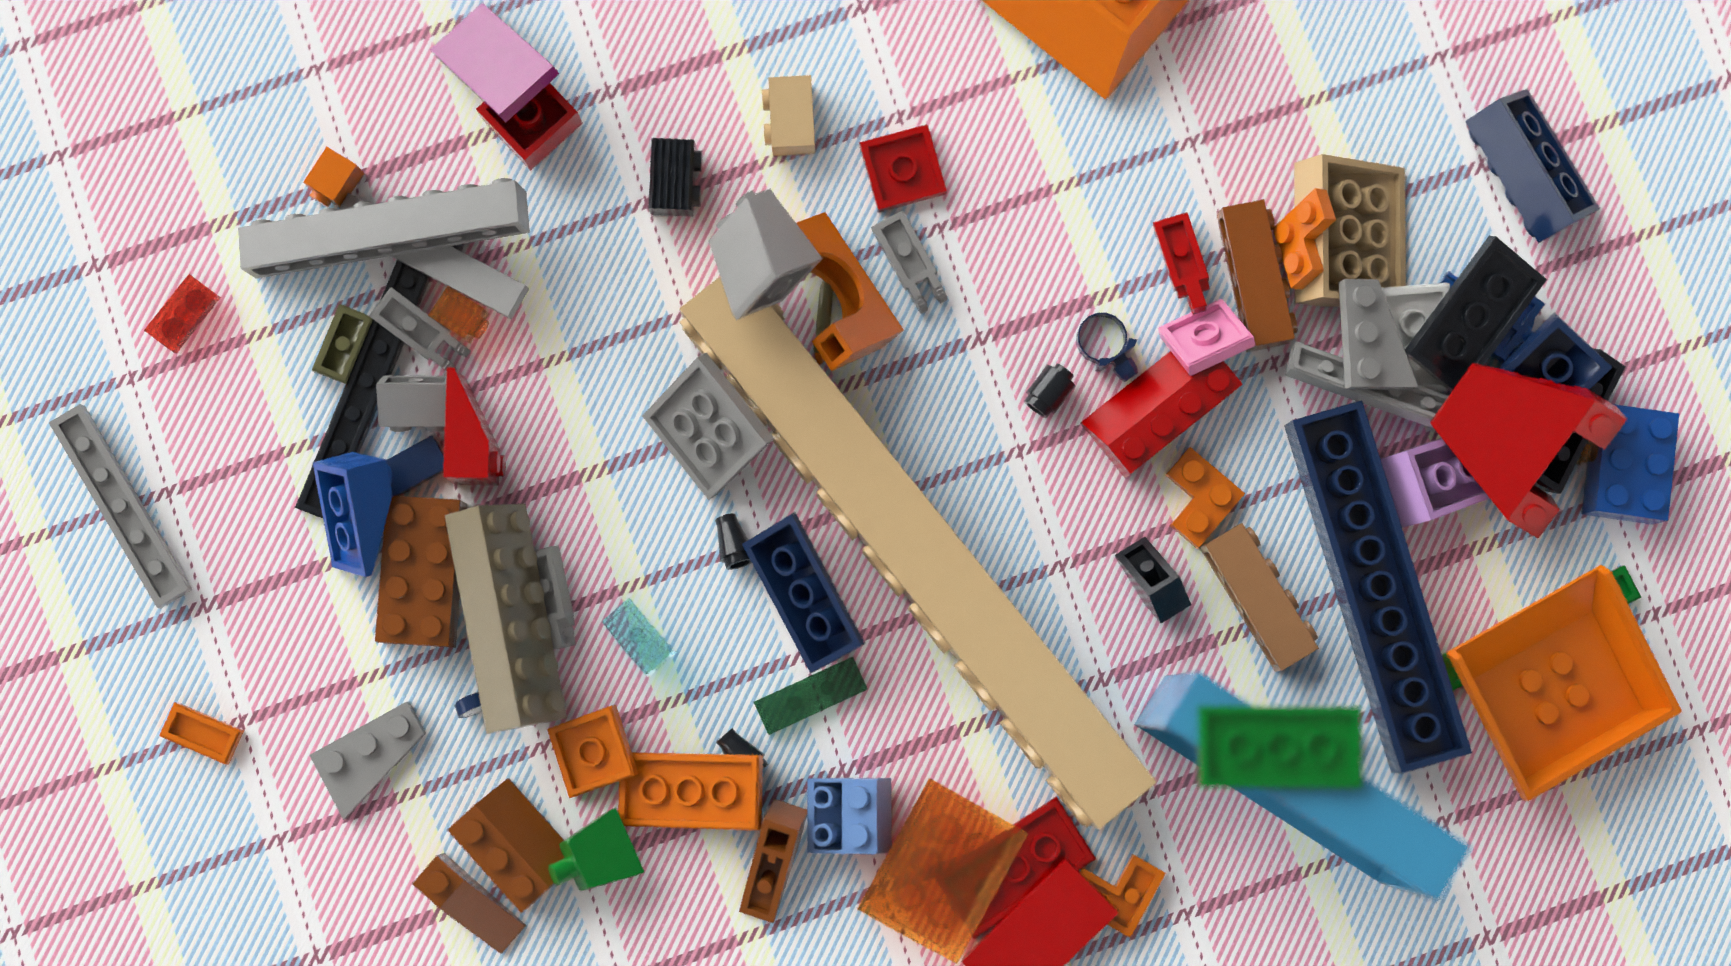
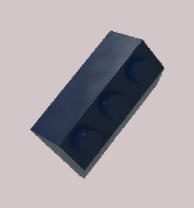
[1498,312,1612,389]

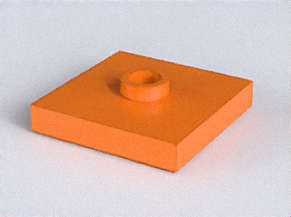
[547,705,639,798]

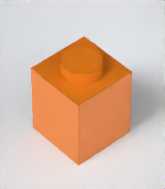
[303,146,364,208]

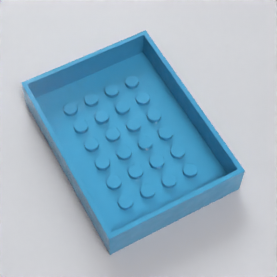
[1134,672,1472,902]

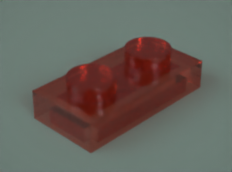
[144,274,221,354]

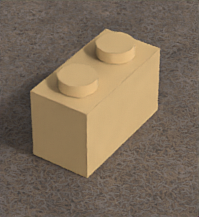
[762,75,815,156]

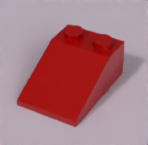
[443,367,506,486]

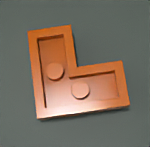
[1273,188,1336,290]
[1165,447,1245,549]
[1080,854,1166,938]

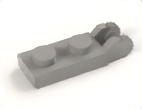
[871,210,948,314]
[369,287,471,371]

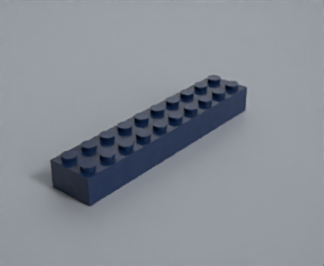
[1284,400,1472,774]

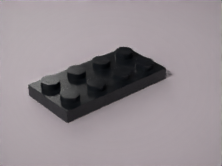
[1405,235,1547,392]

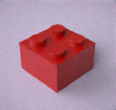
[476,83,583,171]

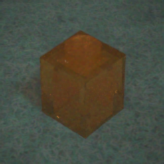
[428,286,490,344]

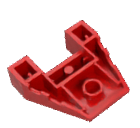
[1430,363,1627,539]

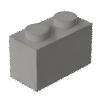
[376,376,446,432]

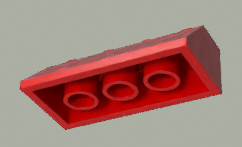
[1080,351,1243,478]

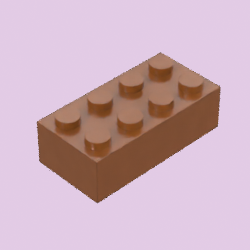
[375,496,467,648]

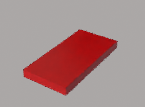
[934,796,1096,939]
[961,858,1119,966]

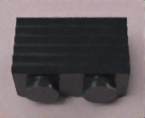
[648,138,703,217]

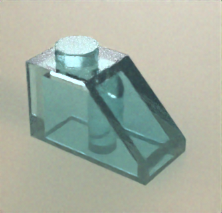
[602,598,677,676]

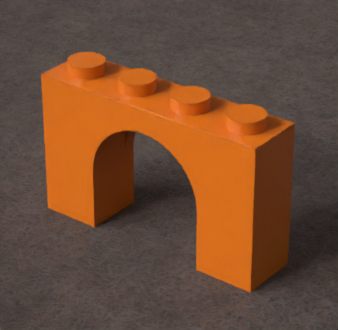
[796,212,904,372]

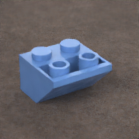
[807,778,892,854]

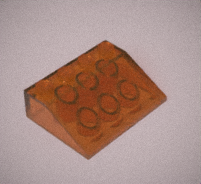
[857,778,1029,964]

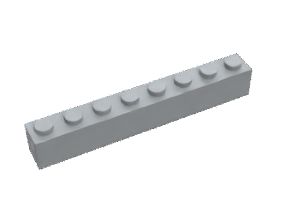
[238,178,530,279]

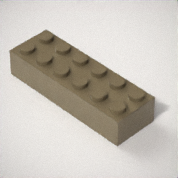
[445,504,567,734]

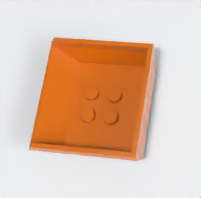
[981,0,1190,100]
[1446,565,1683,802]

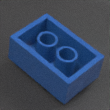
[1581,404,1680,525]

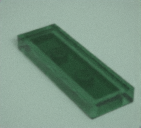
[754,656,868,735]

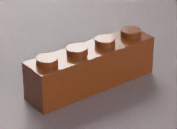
[1216,199,1298,352]

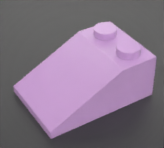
[1381,438,1489,528]

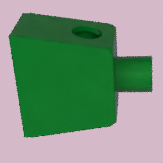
[548,808,645,892]

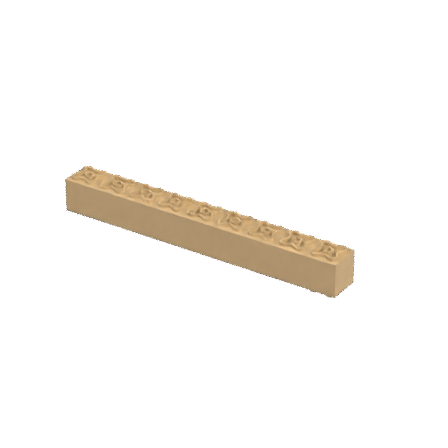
[679,277,1157,830]

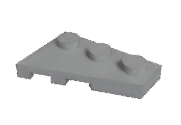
[1339,279,1418,390]
[309,701,426,820]

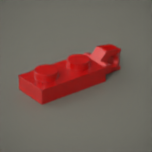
[1153,212,1210,315]

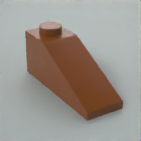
[739,799,807,923]
[412,853,526,954]

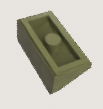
[312,304,373,384]

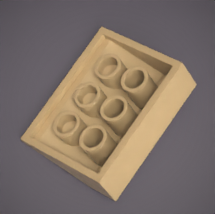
[1294,154,1406,307]

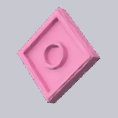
[1158,298,1256,376]

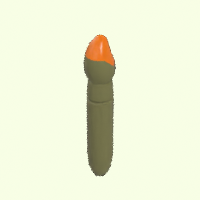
[813,280,833,365]

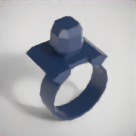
[1076,312,1138,382]

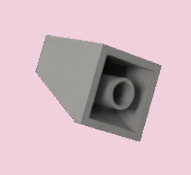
[709,189,823,320]

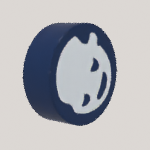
[454,692,482,718]

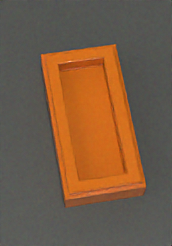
[159,702,244,765]

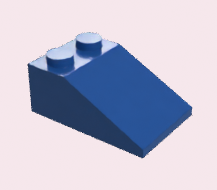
[313,452,393,577]

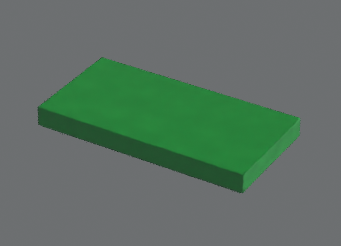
[1197,706,1362,788]

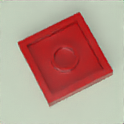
[859,124,947,213]

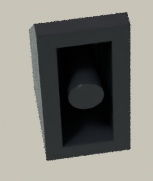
[1115,537,1192,624]

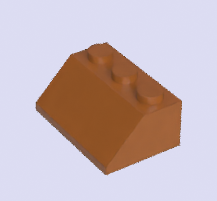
[447,778,564,913]

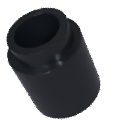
[1024,363,1075,419]

